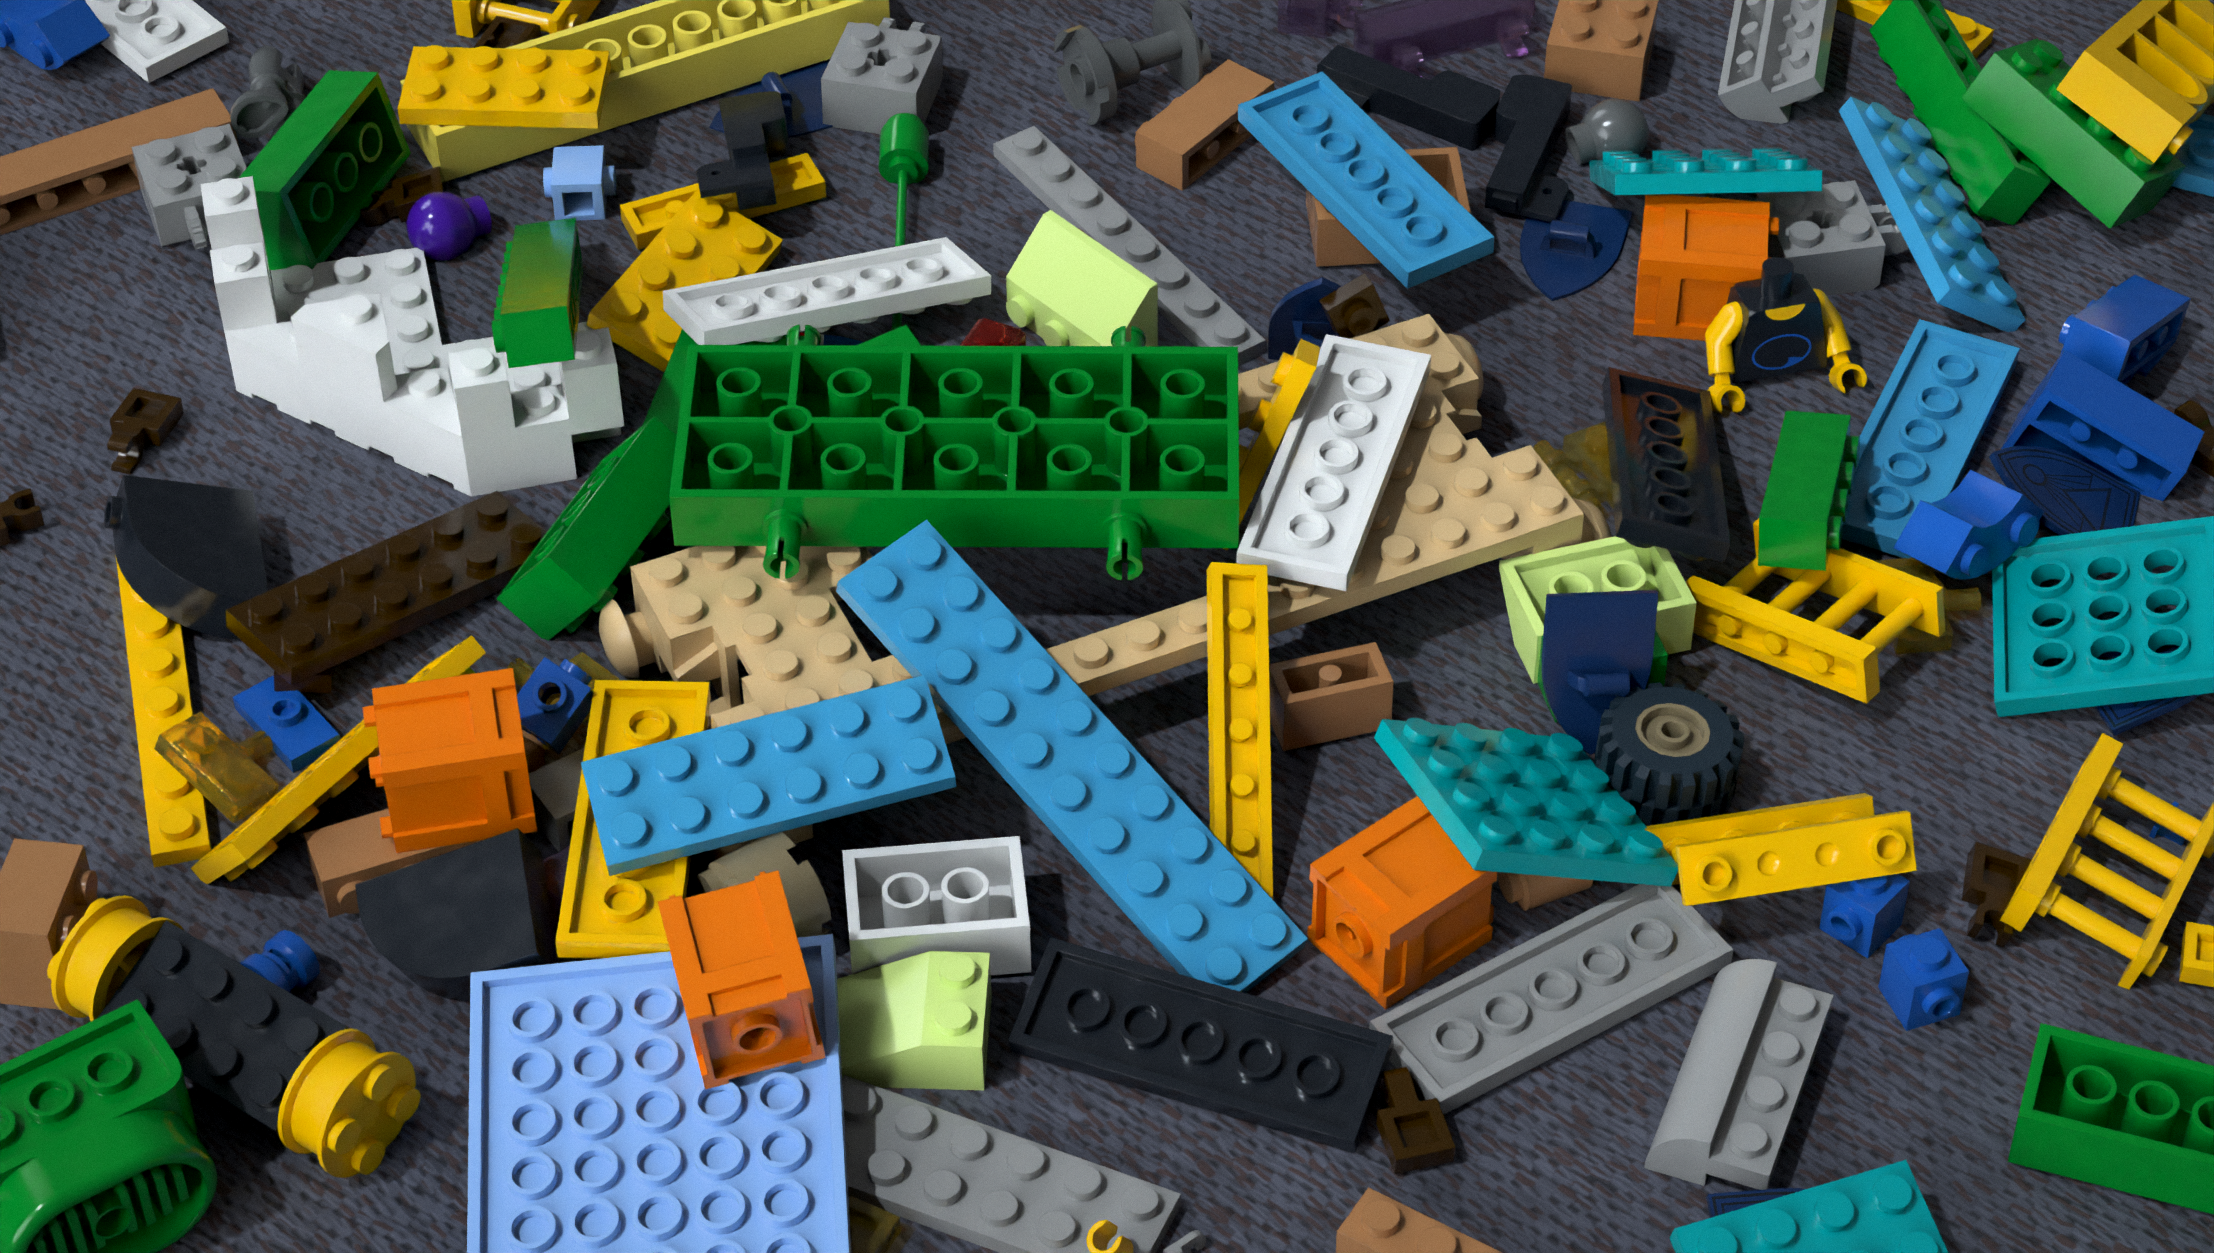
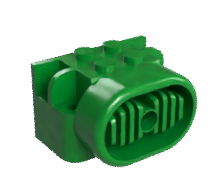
[0,999,218,1253]

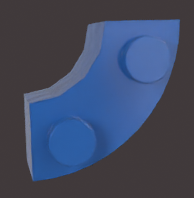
[0,0,110,70]
[1893,470,2044,579]

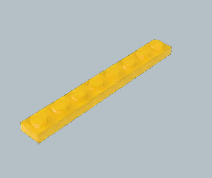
[116,558,211,868]

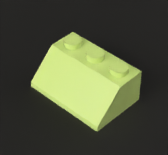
[1006,210,1158,346]
[1499,536,1697,684]

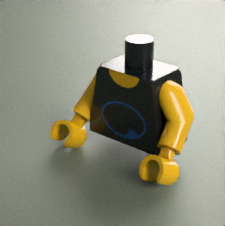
[1705,257,1867,413]

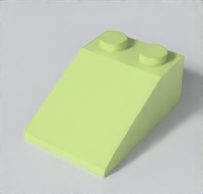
[837,951,992,1090]

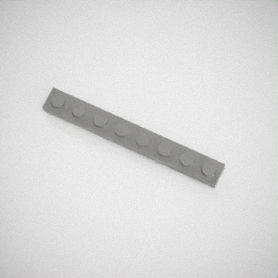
[993,126,1266,366]

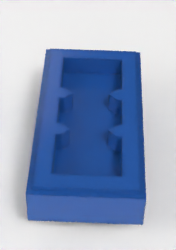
[232,675,340,773]

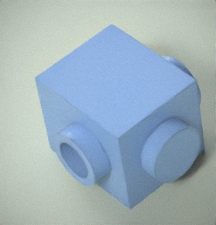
[543,145,616,220]

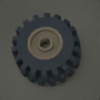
[1594,683,1744,826]

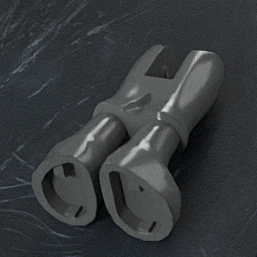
[230,45,306,142]

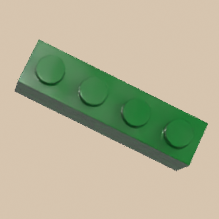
[1758,411,1860,571]

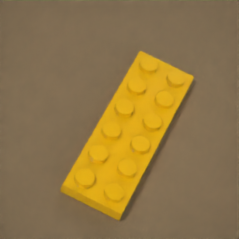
[191,635,486,885]
[556,680,711,958]

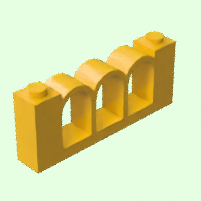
[2056,0,2214,163]

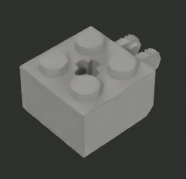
[821,17,943,134]
[131,124,247,249]
[1756,180,1908,296]

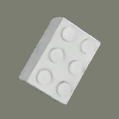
[842,836,1031,975]

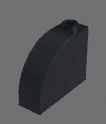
[104,475,268,640]
[355,828,559,1001]

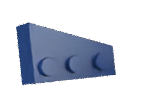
[2059,274,2191,385]
[2001,350,2204,501]

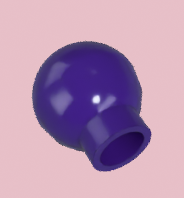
[406,192,492,261]

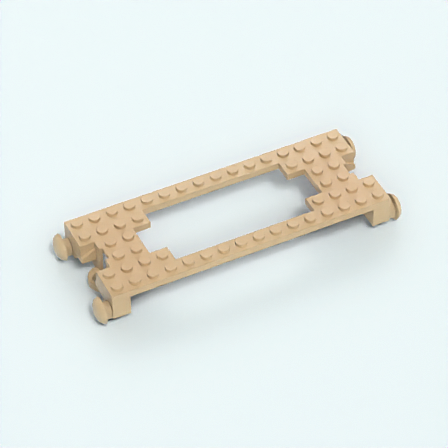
[599,314,1612,860]

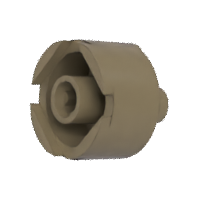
[696,832,831,938]

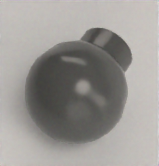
[1565,98,1649,165]

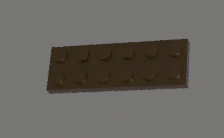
[226,491,547,686]

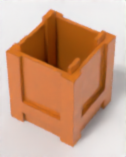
[1633,194,1779,341]
[362,668,537,853]
[1307,796,1498,1009]
[657,870,826,1090]

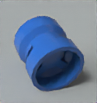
[240,930,320,993]

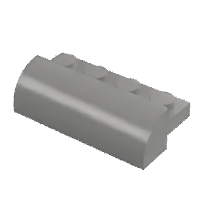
[1718,0,1837,124]
[1644,959,1834,1190]

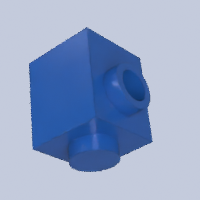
[517,657,593,755]
[1819,874,1910,958]
[1878,928,1969,1031]

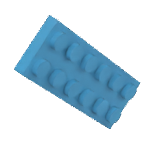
[1238,72,1494,289]
[1839,97,2025,332]
[1842,319,2020,563]
[581,675,956,876]

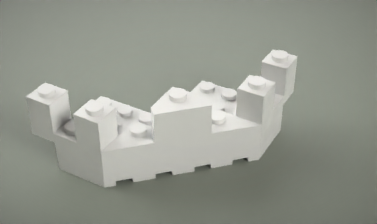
[200,176,624,496]

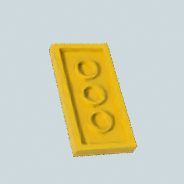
[397,45,611,129]
[586,189,783,372]

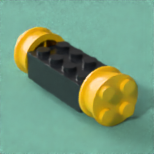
[47,895,421,1178]

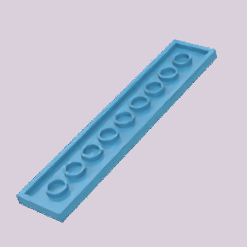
[836,519,1308,993]

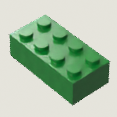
[1961,38,2186,229]
[239,70,411,270]
[497,416,677,640]
[2007,1023,2214,1215]

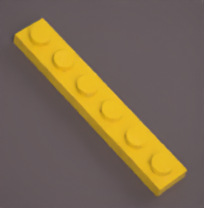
[1206,562,1273,899]

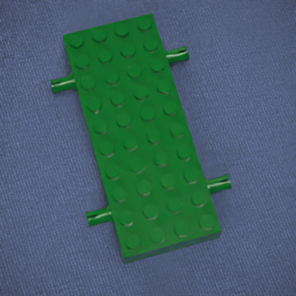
[669,325,1239,580]

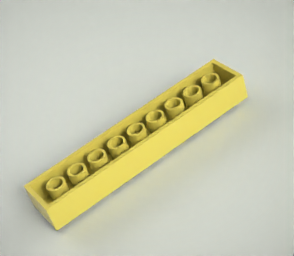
[400,0,890,181]

